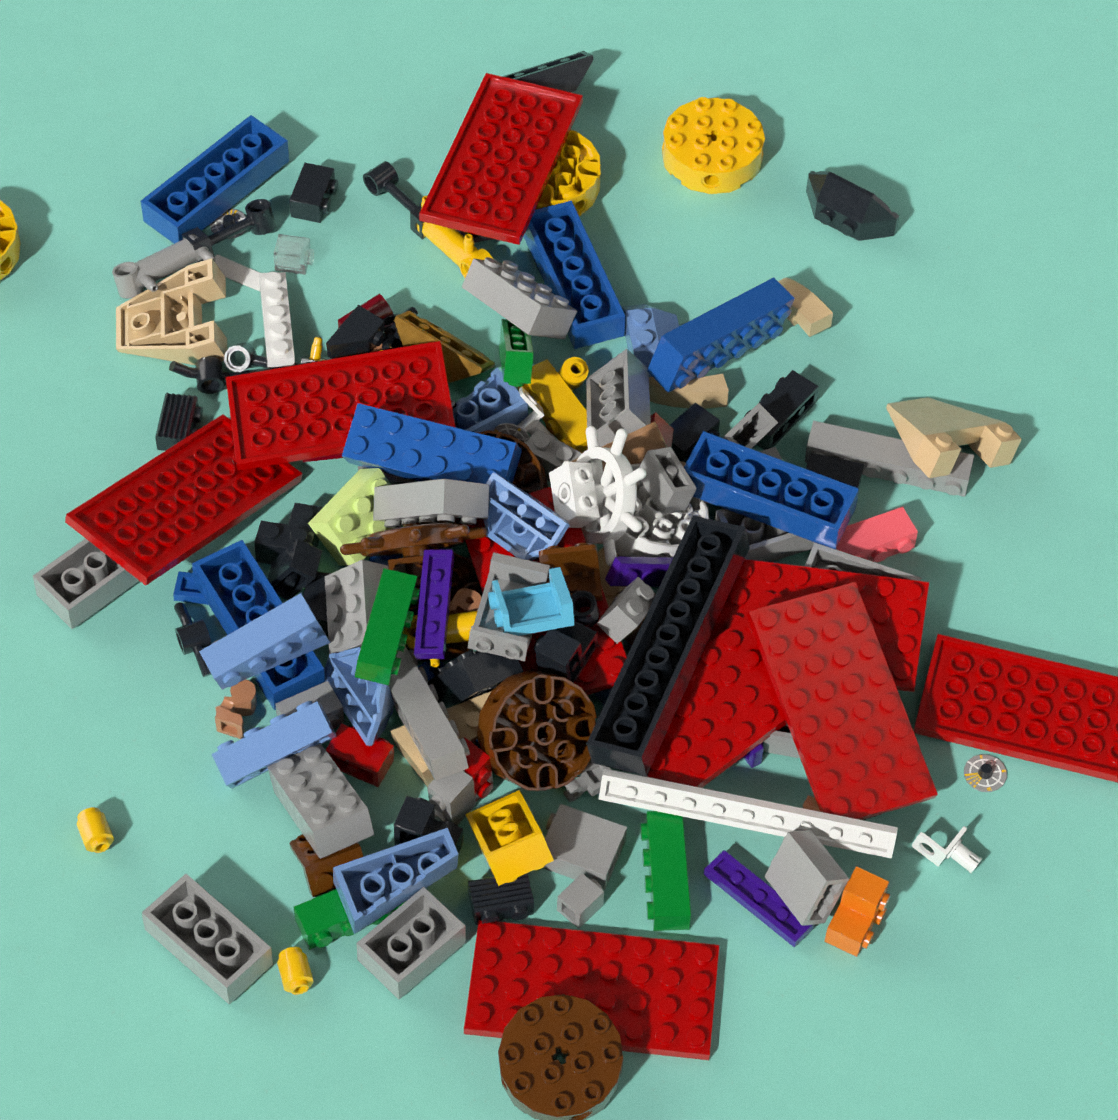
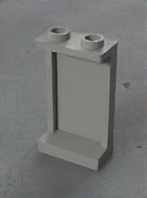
[468,552,550,661]

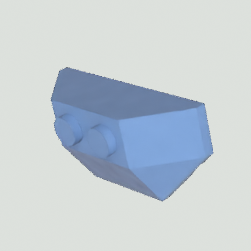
[622,304,679,377]
[483,472,570,561]
[324,647,394,746]

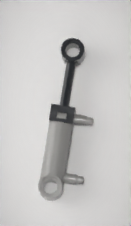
[112,199,276,299]

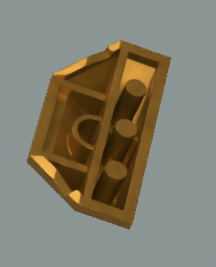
[394,311,495,383]

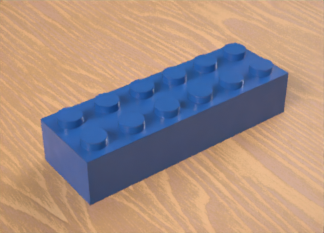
[141,115,289,244]
[523,201,625,349]
[647,277,795,393]
[342,403,522,484]
[684,431,859,549]
[192,540,325,710]

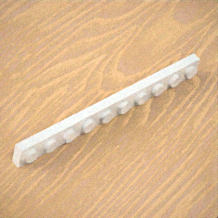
[599,769,898,858]

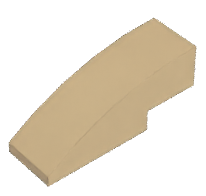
[778,277,833,337]
[649,373,729,409]

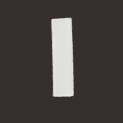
[215,255,260,291]

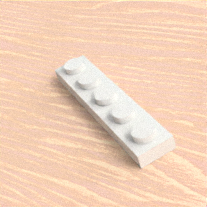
[259,272,295,367]

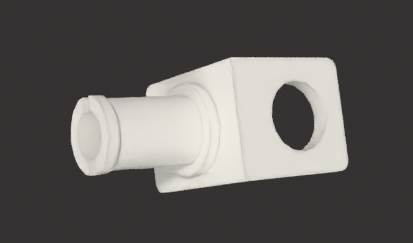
[517,387,555,438]
[912,826,982,874]

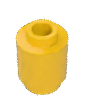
[558,357,589,390]
[77,807,114,853]
[277,947,314,995]

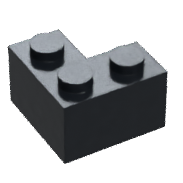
[254,503,322,564]
[534,621,599,683]
[394,796,463,854]

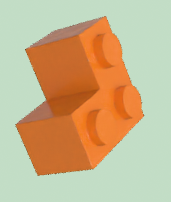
[824,866,891,957]

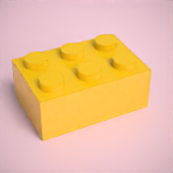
[465,790,554,886]

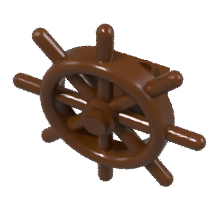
[340,523,488,588]

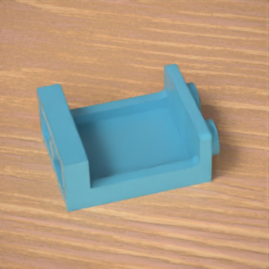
[488,567,574,636]

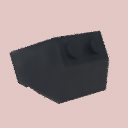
[502,51,594,93]
[806,171,899,241]

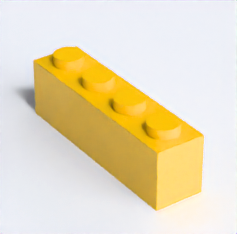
[518,359,588,454]

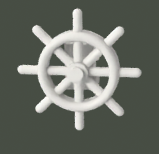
[549,426,647,566]

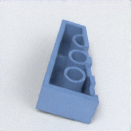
[452,368,528,433]
[199,593,330,690]
[333,828,458,934]

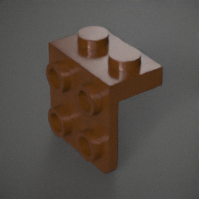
[539,543,603,601]
[289,834,363,897]

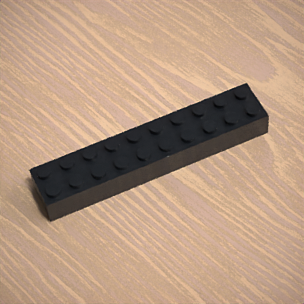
[586,516,750,777]

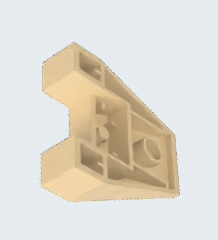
[116,258,228,365]
[886,397,1022,478]

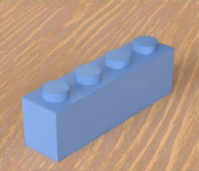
[212,701,337,789]

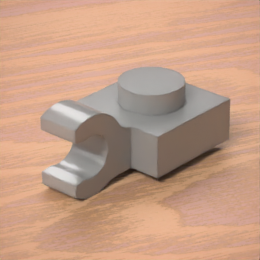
[563,762,611,802]

